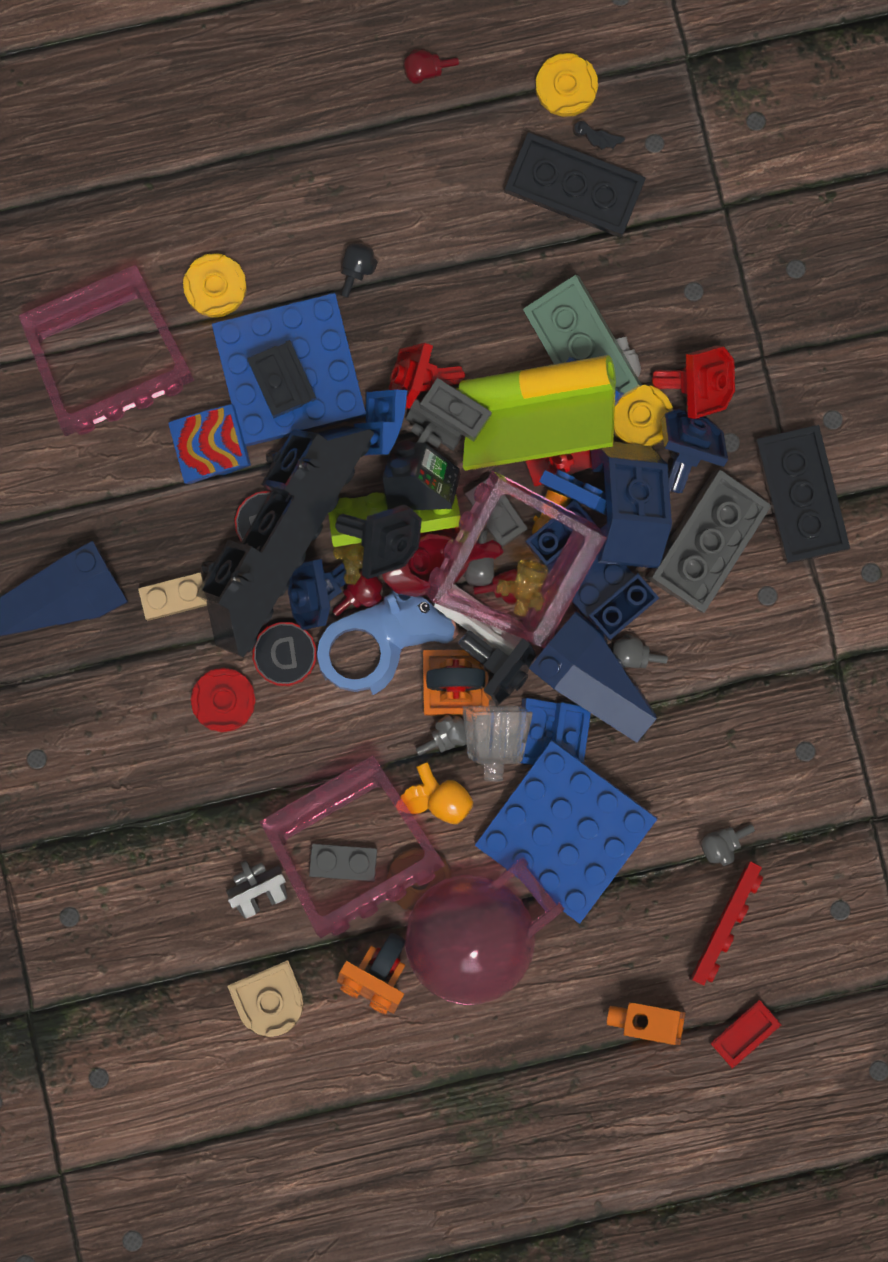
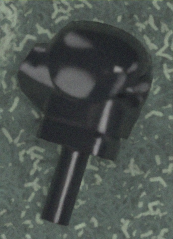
[341,243,378,298]

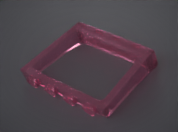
[18,265,194,436]
[426,470,607,648]
[260,756,445,938]

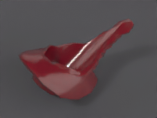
[382,529,504,597]

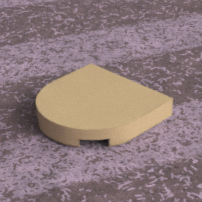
[228,960,304,1037]

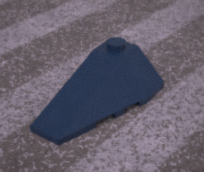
[0,541,128,637]
[529,612,658,743]

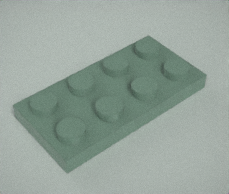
[523,275,642,398]

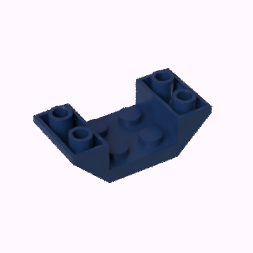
[591,442,672,568]
[525,500,659,640]

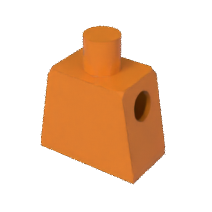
[607,1002,686,1045]

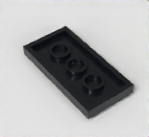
[504,132,646,238]
[755,425,850,565]

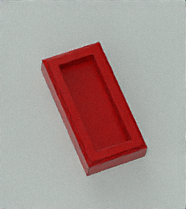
[710,1000,781,1069]

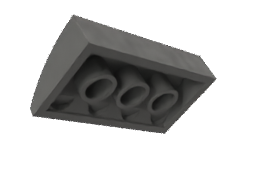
[645,470,772,613]

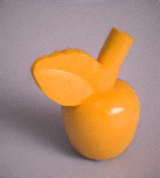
[396,762,473,824]

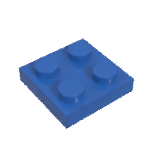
[539,470,607,516]

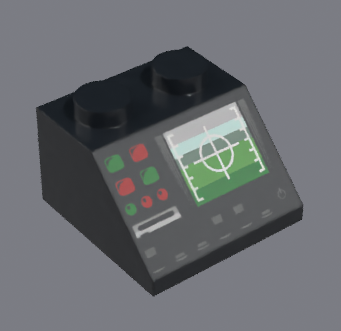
[383,441,461,510]

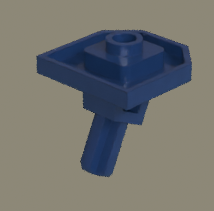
[661,409,728,493]
[288,559,358,630]

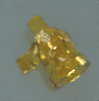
[333,543,364,585]
[496,559,549,616]

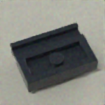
[247,340,316,419]

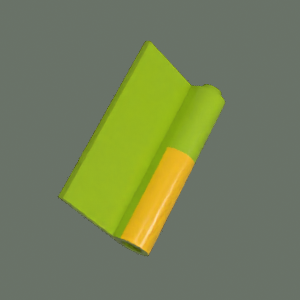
[456,355,616,471]

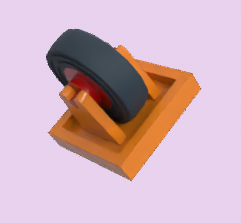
[423,650,489,716]
[337,933,406,1015]

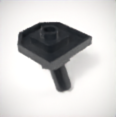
[335,504,422,579]
[458,631,536,706]

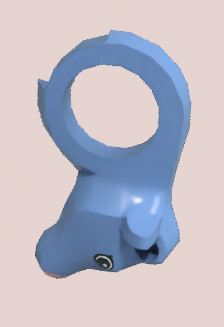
[317,590,459,695]

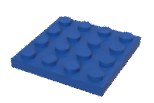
[212,293,366,447]
[475,740,658,924]

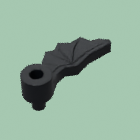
[573,121,625,150]

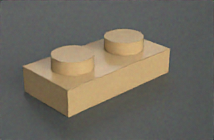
[138,572,207,621]

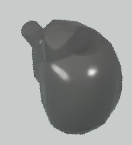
[462,530,494,586]
[611,634,668,668]
[416,715,470,756]
[701,824,755,866]

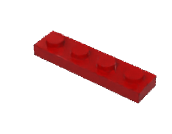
[689,861,763,986]

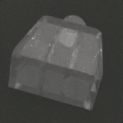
[463,706,532,782]

